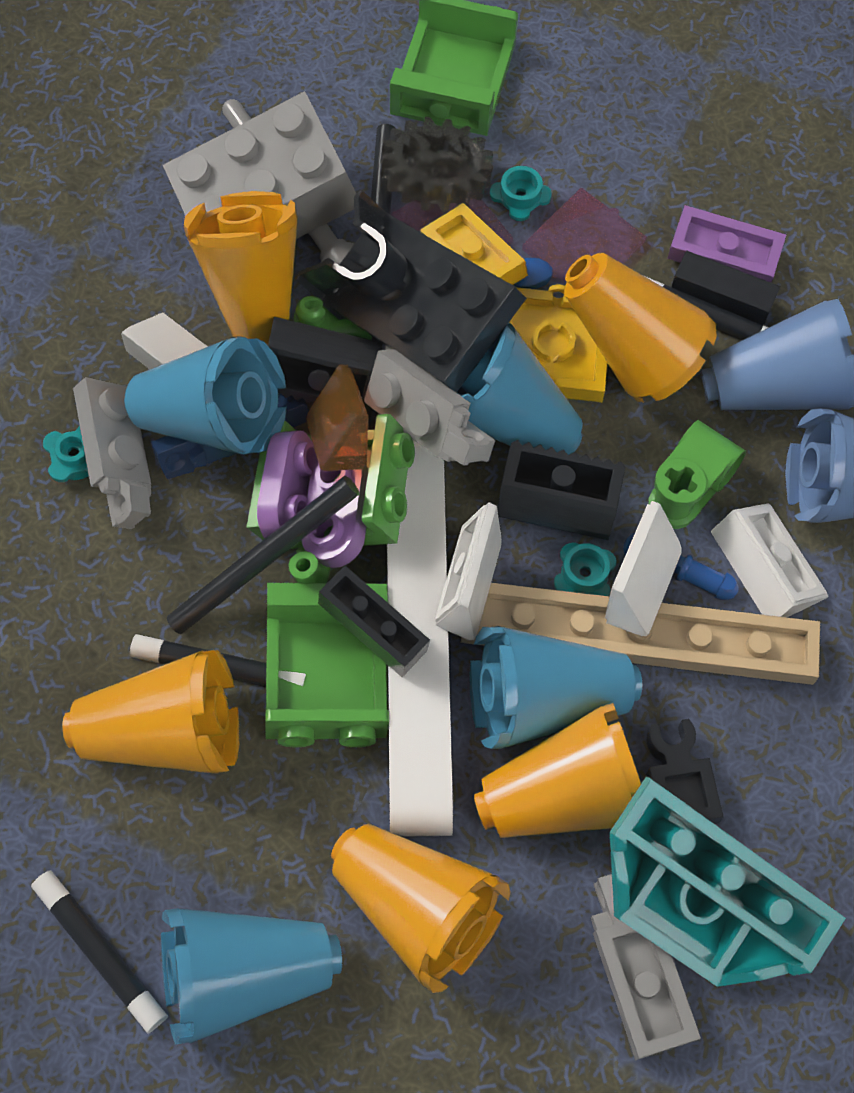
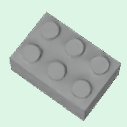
[163,91,356,239]

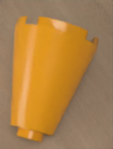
[184,191,298,344]
[564,253,717,403]
[63,650,240,774]
[474,703,641,838]
[331,824,511,993]

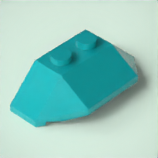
[610,777,846,987]

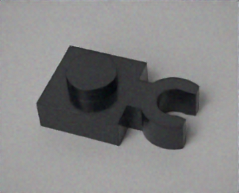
[646,719,724,824]

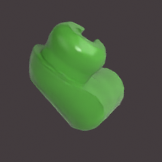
[294,296,372,340]
[289,547,331,584]

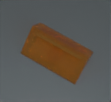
[306,365,368,471]

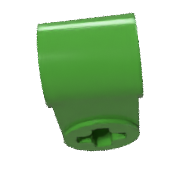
[648,420,746,529]

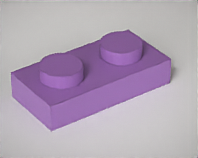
[667,205,786,283]

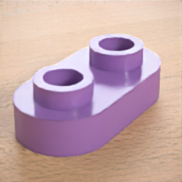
[257,431,320,538]
[302,450,369,568]

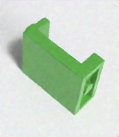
[390,0,518,136]
[247,414,415,549]
[265,583,389,747]

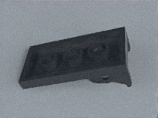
[294,189,527,393]

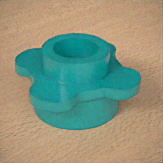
[490,166,552,221]
[43,426,89,482]
[554,543,616,597]

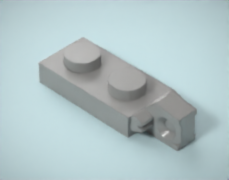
[364,349,495,465]
[73,377,151,529]
[591,874,701,1061]

